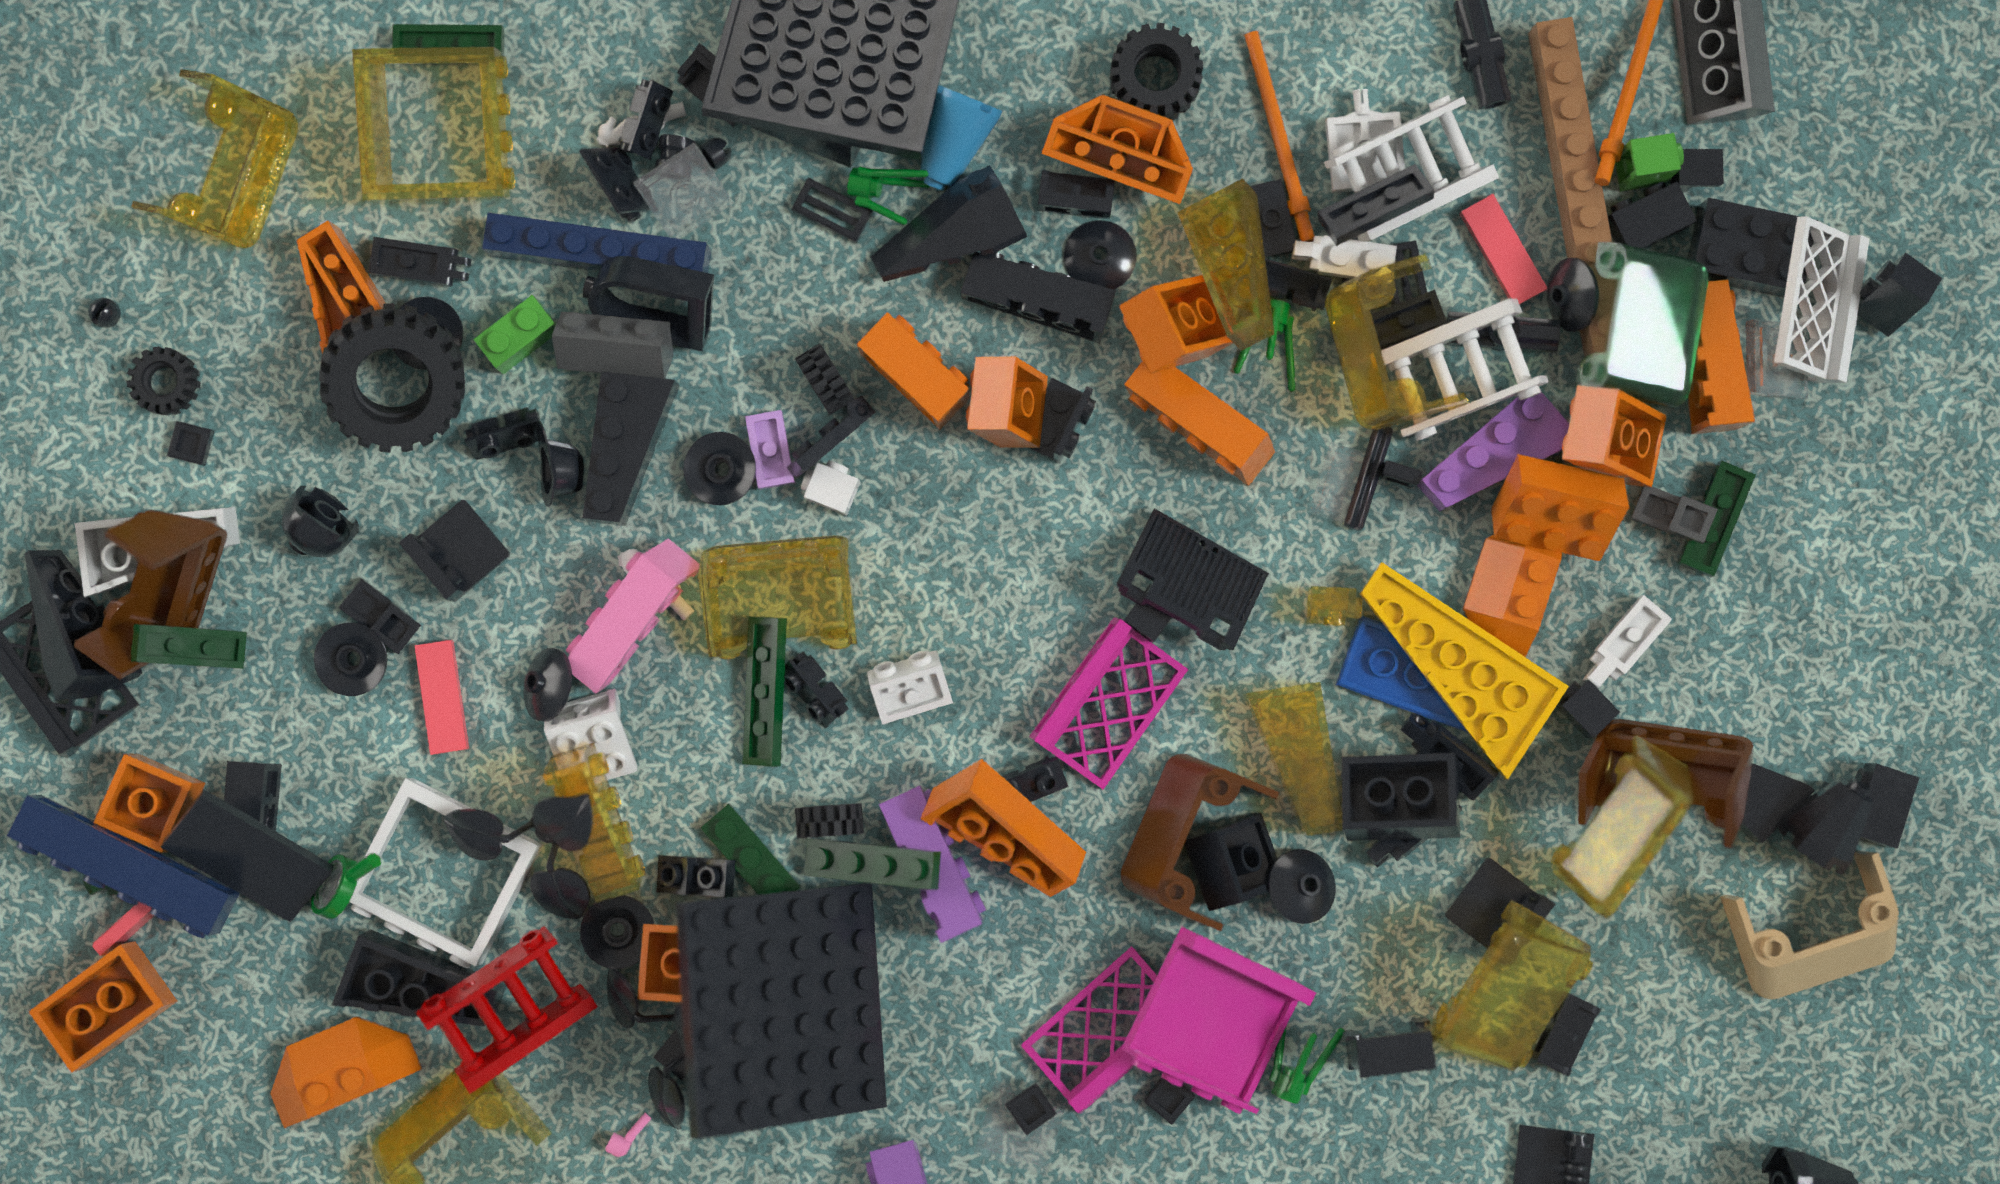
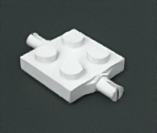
[1325,89,1405,193]

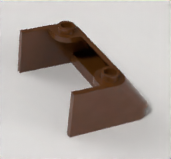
[74,509,227,679]
[1578,719,1753,848]
[1120,754,1280,932]

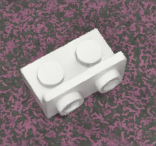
[867,651,953,725]

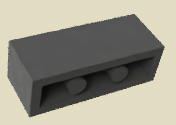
[552,311,674,379]

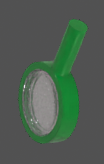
[311,853,381,919]

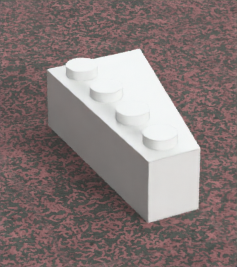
[75,507,240,597]

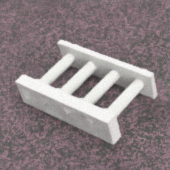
[1324,95,1499,242]
[1372,298,1549,441]

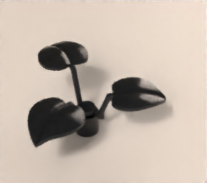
[444,794,593,919]
[607,966,685,1130]

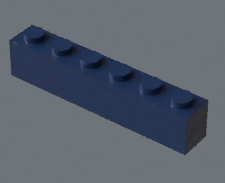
[482,213,711,273]
[7,794,240,938]

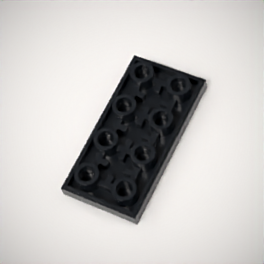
[161,789,333,922]

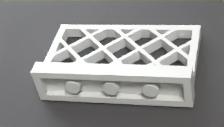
[1774,216,1869,383]

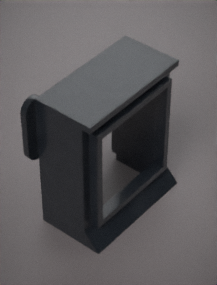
[1343,1017,1436,1078]

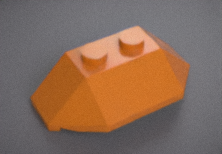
[1041,94,1193,204]
[1462,534,1562,657]
[270,1016,422,1128]

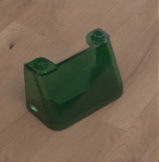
[1574,242,1708,408]

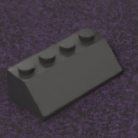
[1672,0,1775,125]

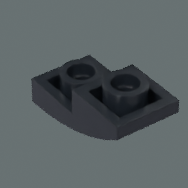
[656,855,735,898]

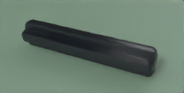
[1344,424,1393,531]

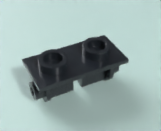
[618,79,673,160]
[1252,257,1333,312]
[465,407,540,460]
[784,651,849,728]
[1002,755,1069,802]

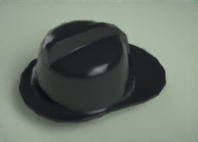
[536,419,584,507]

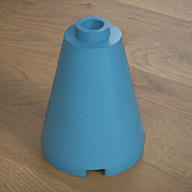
[920,85,1002,191]

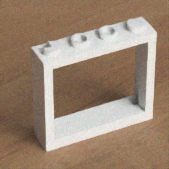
[349,778,544,968]

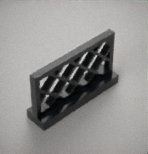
[0,601,140,758]

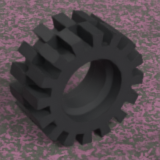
[795,343,855,415]
[126,346,201,416]
[795,803,864,838]

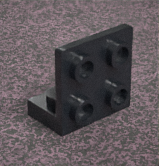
[1028,378,1096,464]
[399,500,510,602]
[1445,858,1556,964]

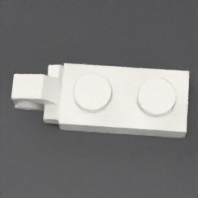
[1291,235,1397,284]
[1583,595,1672,688]

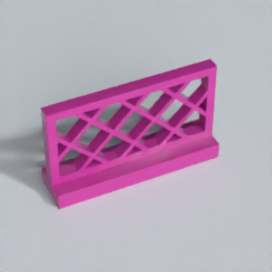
[1029,617,1189,790]
[1021,946,1157,1114]

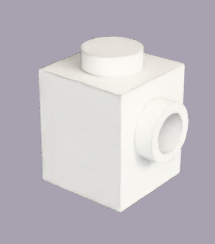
[801,460,861,516]

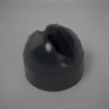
[699,138,731,170]
[88,298,121,328]

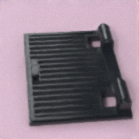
[1116,508,1269,651]

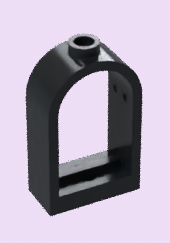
[583,256,714,352]

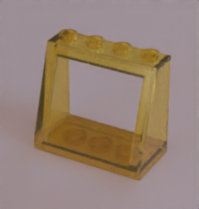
[352,47,515,204]

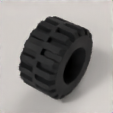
[1110,23,1203,120]

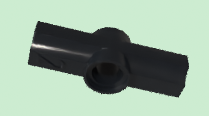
[1453,0,1512,110]
[1447,311,1561,353]

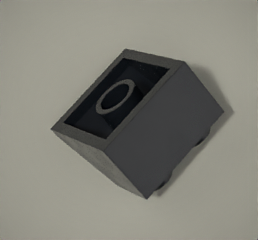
[1185,813,1278,911]

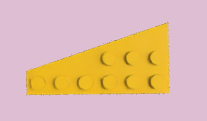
[1360,562,1569,780]

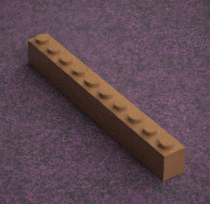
[1528,17,1636,388]

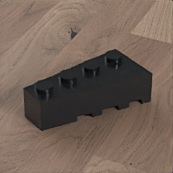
[961,252,1116,344]
[582,371,680,526]
[331,929,506,1027]

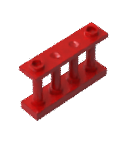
[415,926,598,1094]

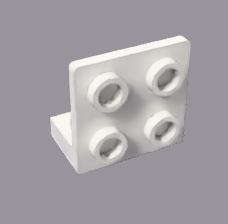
[544,689,637,791]

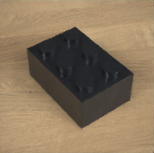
[1684,198,1818,298]
[1341,753,1460,841]

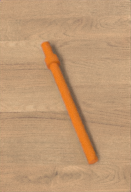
[1595,0,1664,186]
[1244,31,1314,242]

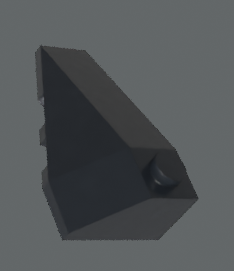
[871,165,1027,282]
[25,550,142,700]

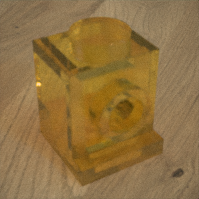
[1307,586,1362,626]

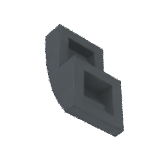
[1631,487,1718,544]

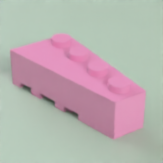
[566,539,702,694]

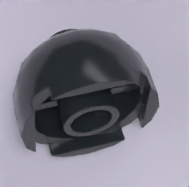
[282,485,359,558]

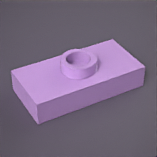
[745,410,795,490]

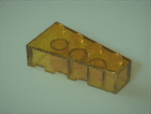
[1177,178,1274,351]
[1243,682,1342,836]
[542,743,646,903]

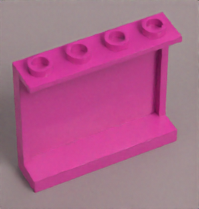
[1121,926,1316,1114]

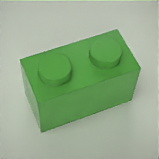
[1615,133,1684,192]
[473,295,557,374]

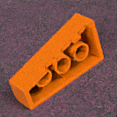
[1675,280,1755,434]
[1124,362,1275,486]
[920,759,1086,897]

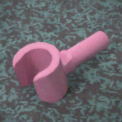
[605,1113,652,1157]

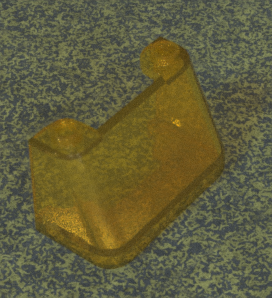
[698,535,857,659]
[1432,900,1593,1072]

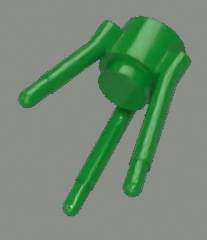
[847,167,931,225]
[1233,299,1295,392]
[1268,1028,1345,1104]

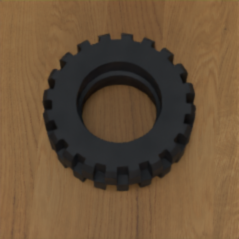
[319,303,465,453]

